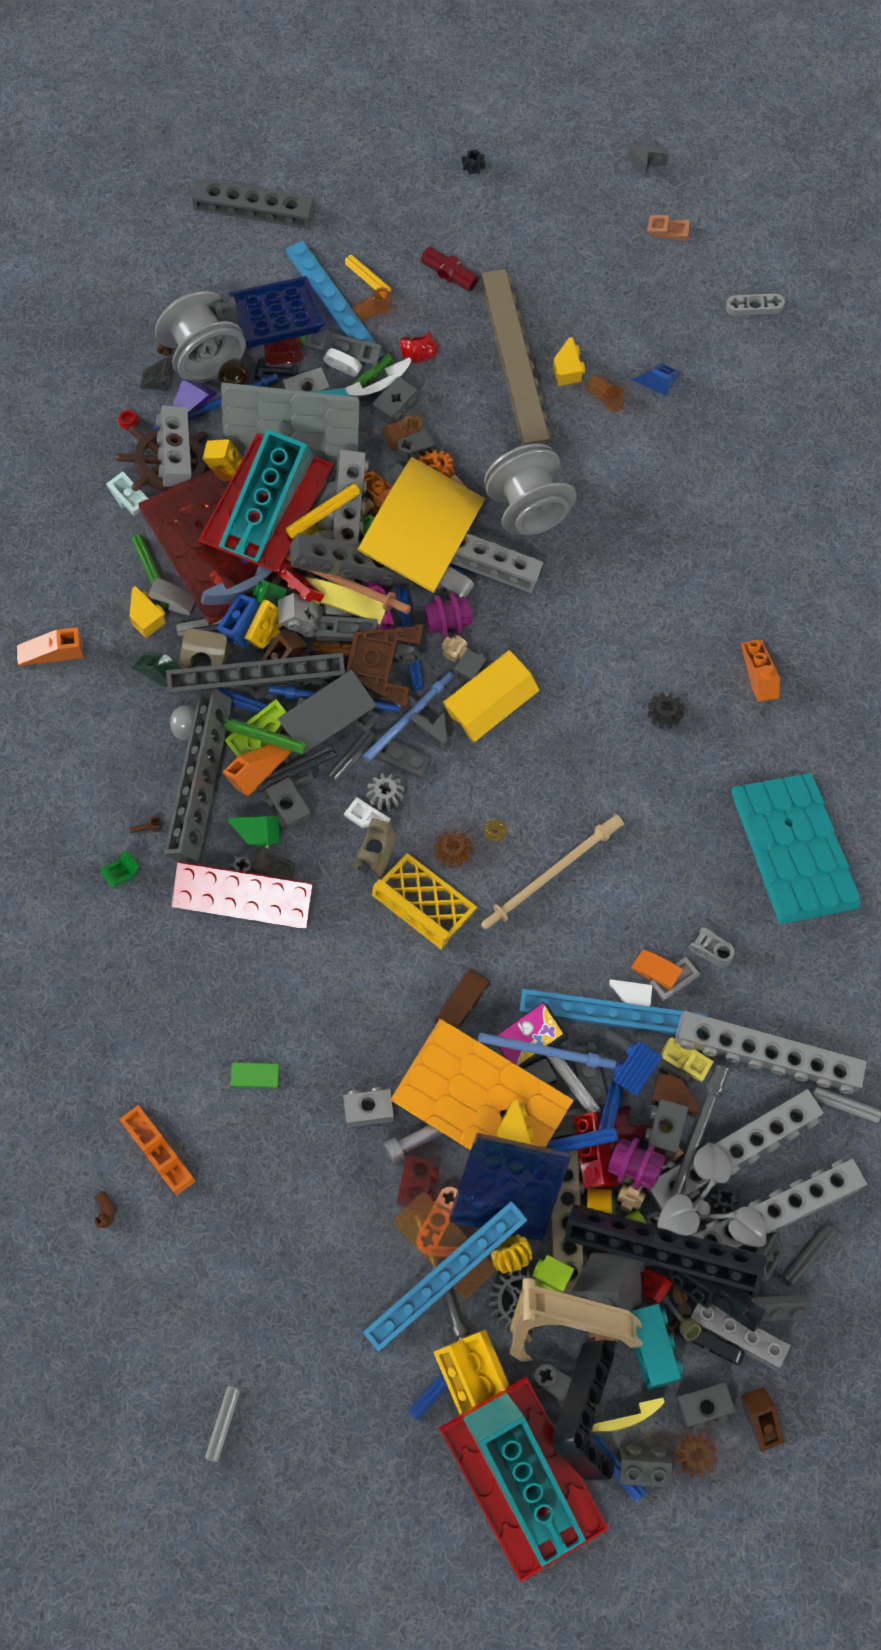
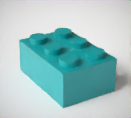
[630,1304,683,1391]

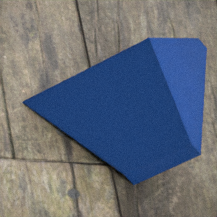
[631,363,681,396]

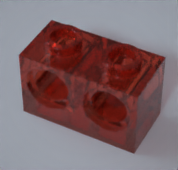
[396,1155,439,1211]

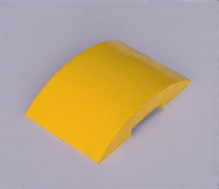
[358,457,486,593]

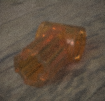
[352,287,392,323]
[586,374,624,412]

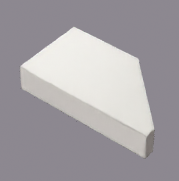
[344,797,391,828]
[609,979,652,1006]

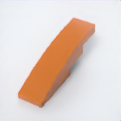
[119,1105,196,1196]

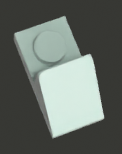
[106,472,150,516]

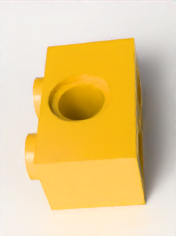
[202,439,243,482]

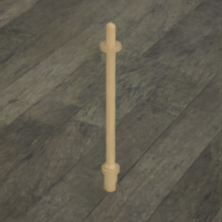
[481,814,624,929]

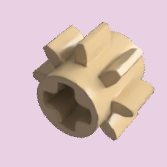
[441,635,468,662]
[617,1181,646,1213]

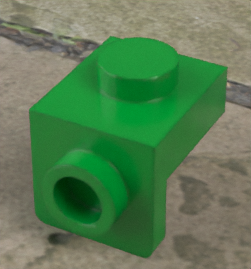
[253,579,287,607]
[100,850,139,889]

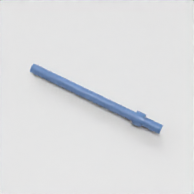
[363,671,454,762]
[478,1033,616,1069]

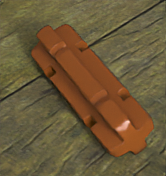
[313,642,352,656]

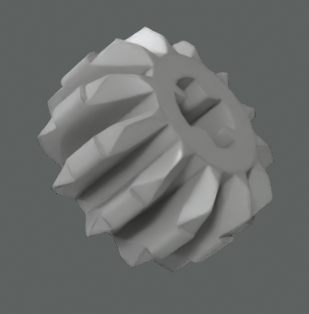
[367,773,404,812]

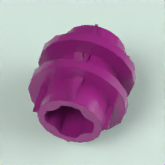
[424,592,472,638]
[608,1138,665,1191]

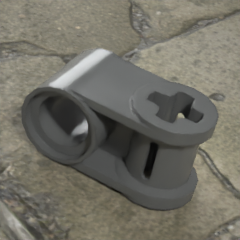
[397,429,438,464]
[532,1364,572,1405]

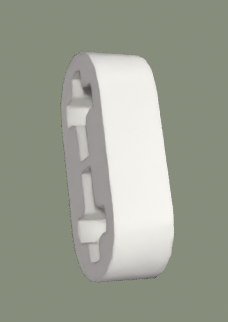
[323,348,362,377]

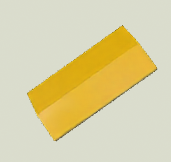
[443,650,540,742]
[434,1329,510,1415]

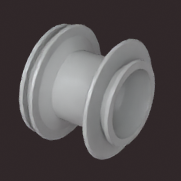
[155,291,246,383]
[484,443,577,535]

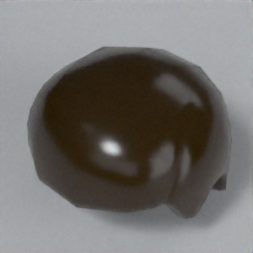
[218,360,249,385]

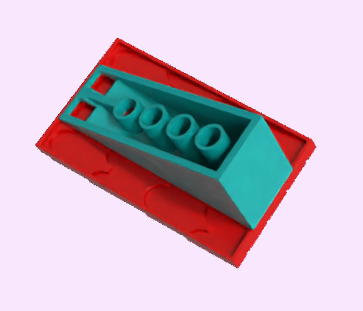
[198,429,335,573]
[438,1377,609,1582]

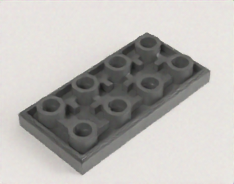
[278,669,377,756]

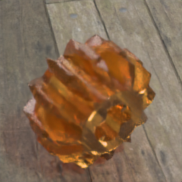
[434,829,472,868]
[674,1434,718,1478]

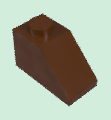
[260,631,308,661]
[650,1072,700,1118]
[741,1387,784,1452]

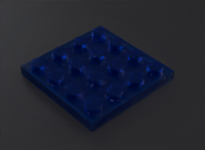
[229,276,327,348]
[449,1133,571,1241]

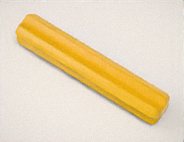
[345,255,391,298]

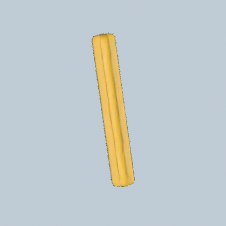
[286,483,360,538]

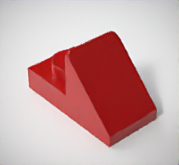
[640,1268,672,1305]

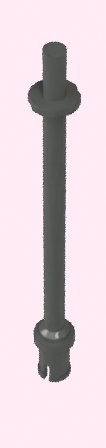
[654,1065,731,1222]

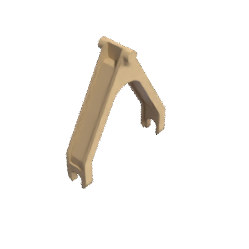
[510,1278,643,1362]

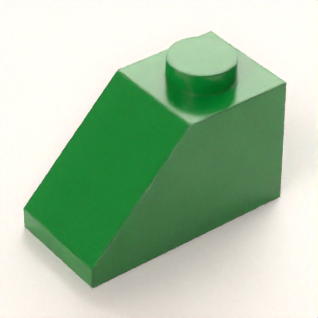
[228,816,280,849]

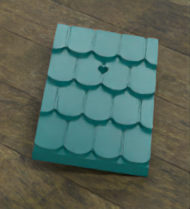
[731,773,861,925]

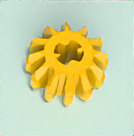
[490,1234,532,1274]

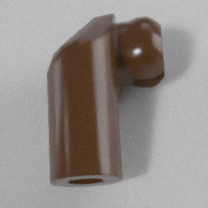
[95,1191,116,1228]

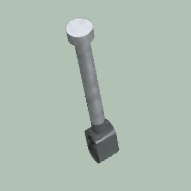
[384,1059,558,1164]

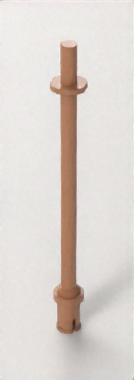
[286,554,411,614]

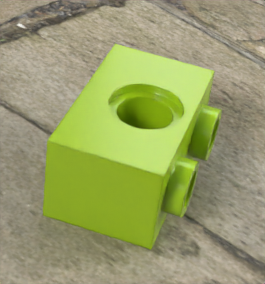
[533,1255,574,1293]

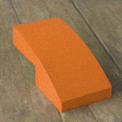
[631,949,683,990]

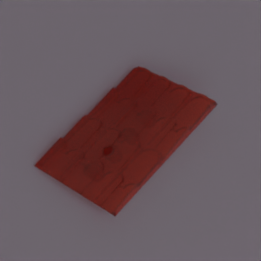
[139,469,282,625]

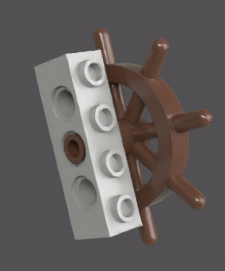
[115,405,211,506]

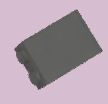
[572,1253,643,1311]

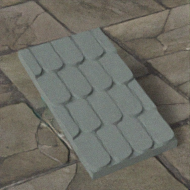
[221,382,359,471]

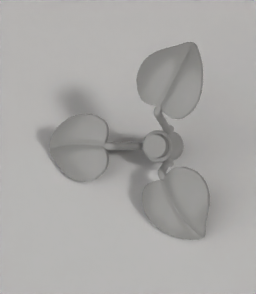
[658,1142,766,1247]

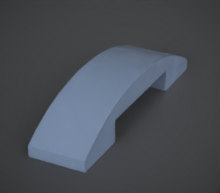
[201,566,274,605]

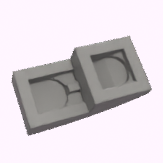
[149,578,196,616]

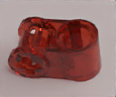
[264,336,304,365]

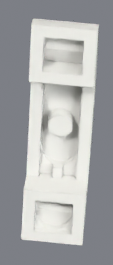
[346,357,411,397]

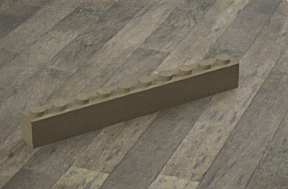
[481,269,552,446]

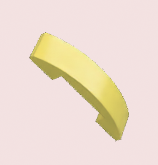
[306,577,386,626]
[591,1398,665,1433]

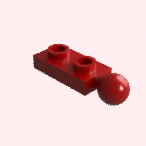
[277,561,324,602]

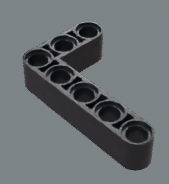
[553,1340,614,1480]

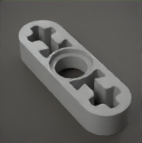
[725,294,785,316]

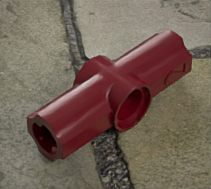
[421,247,479,292]

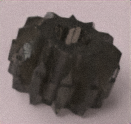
[647,692,685,730]

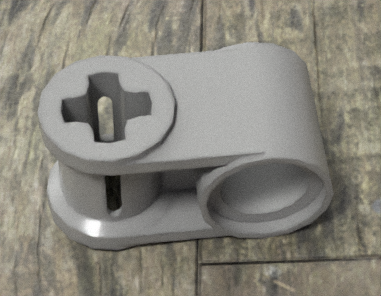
[689,928,734,968]

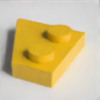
[244,599,283,649]

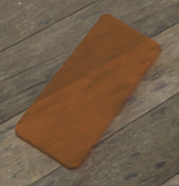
[394,1192,495,1299]

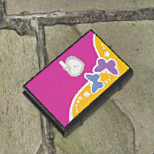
[495,1002,569,1069]

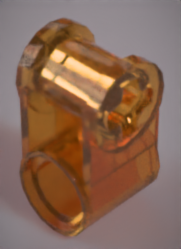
[382,415,422,451]

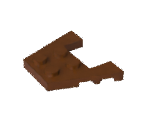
[346,624,424,709]

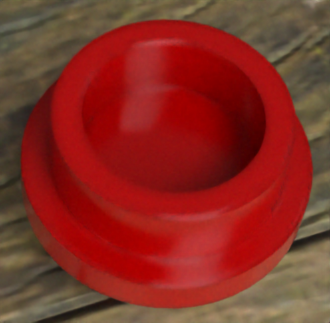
[118,410,139,430]

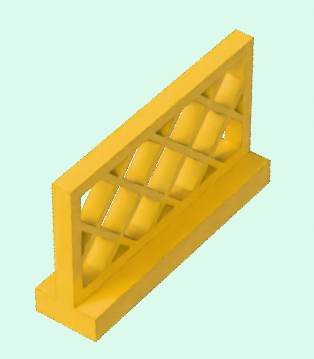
[372,853,477,950]

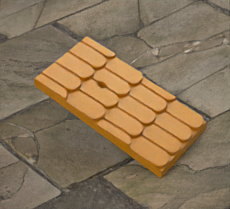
[390,1019,574,1183]

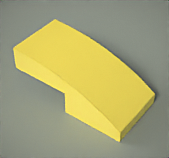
[660,1037,713,1082]

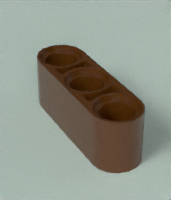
[434,968,491,1029]

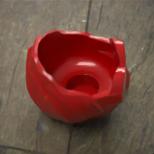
[399,331,439,364]

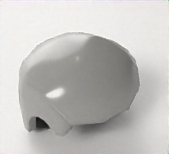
[170,705,195,740]

